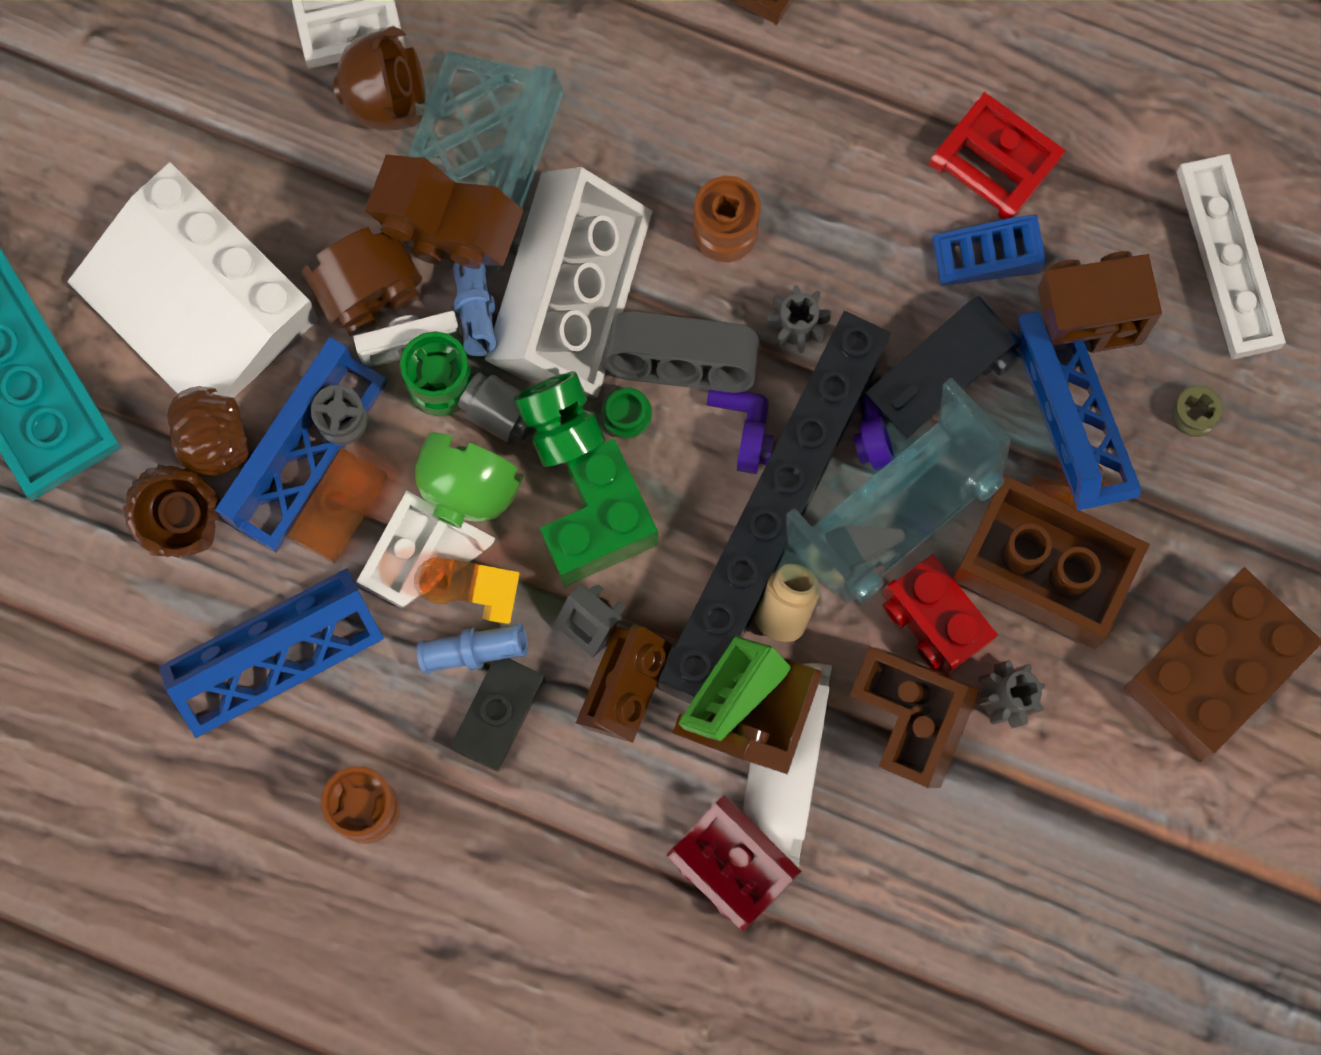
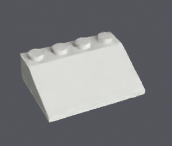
[67,162,319,397]

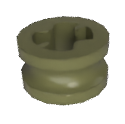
[1172,385,1223,437]

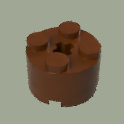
[301,223,422,336]

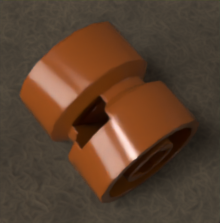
[693,175,761,263]
[321,766,400,844]

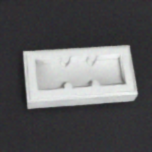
[353,310,462,368]

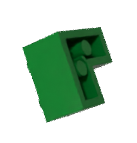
[540,438,659,587]

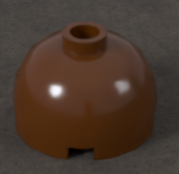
[333,26,425,131]

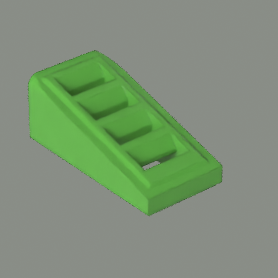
[678,636,791,741]

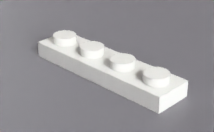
[1177,154,1286,360]

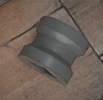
[311,385,368,445]

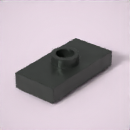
[450,658,545,772]

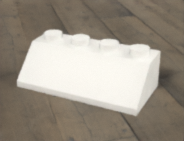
[485,167,653,398]

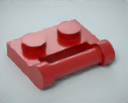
[929,92,1066,220]

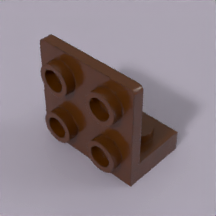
[672,658,822,775]

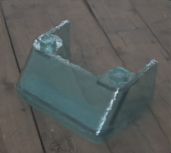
[786,378,1011,603]

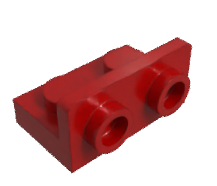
[882,553,998,675]

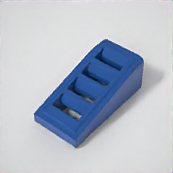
[932,214,1045,286]

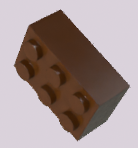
[953,475,1150,649]
[1123,567,1321,762]

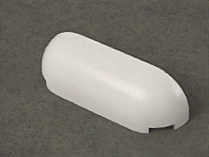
[742,663,832,867]

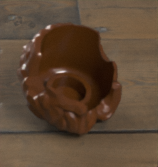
[167,386,250,476]
[122,464,221,558]

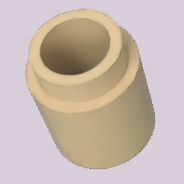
[754,564,819,642]

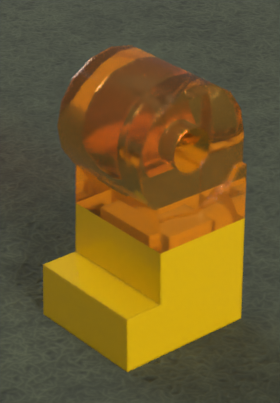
[414,558,520,625]

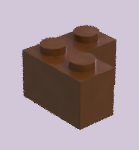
[365,155,524,269]
[1038,251,1162,353]
[850,646,980,788]

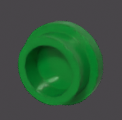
[600,387,652,439]

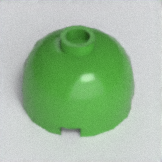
[415,432,524,528]

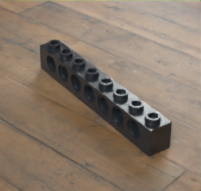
[659,310,891,704]

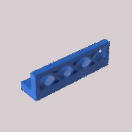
[1018,311,1141,511]
[215,337,388,553]
[159,568,384,738]

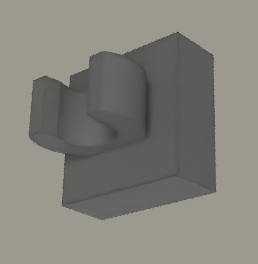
[553,584,624,657]

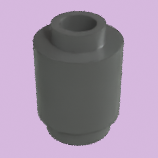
[458,372,533,444]

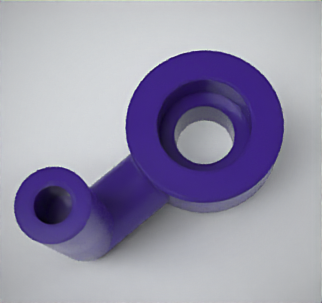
[706,390,774,474]
[853,395,896,472]

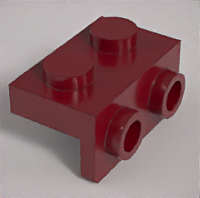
[667,795,802,931]

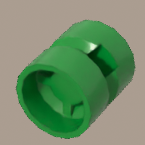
[400,331,473,416]
[514,371,605,467]

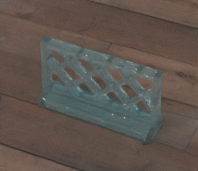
[380,51,565,271]

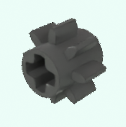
[766,285,831,353]
[976,660,1045,728]

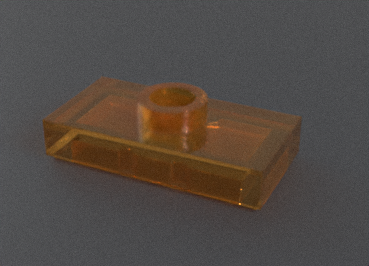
[288,448,388,564]

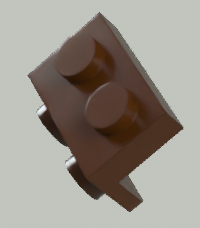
[576,625,673,743]

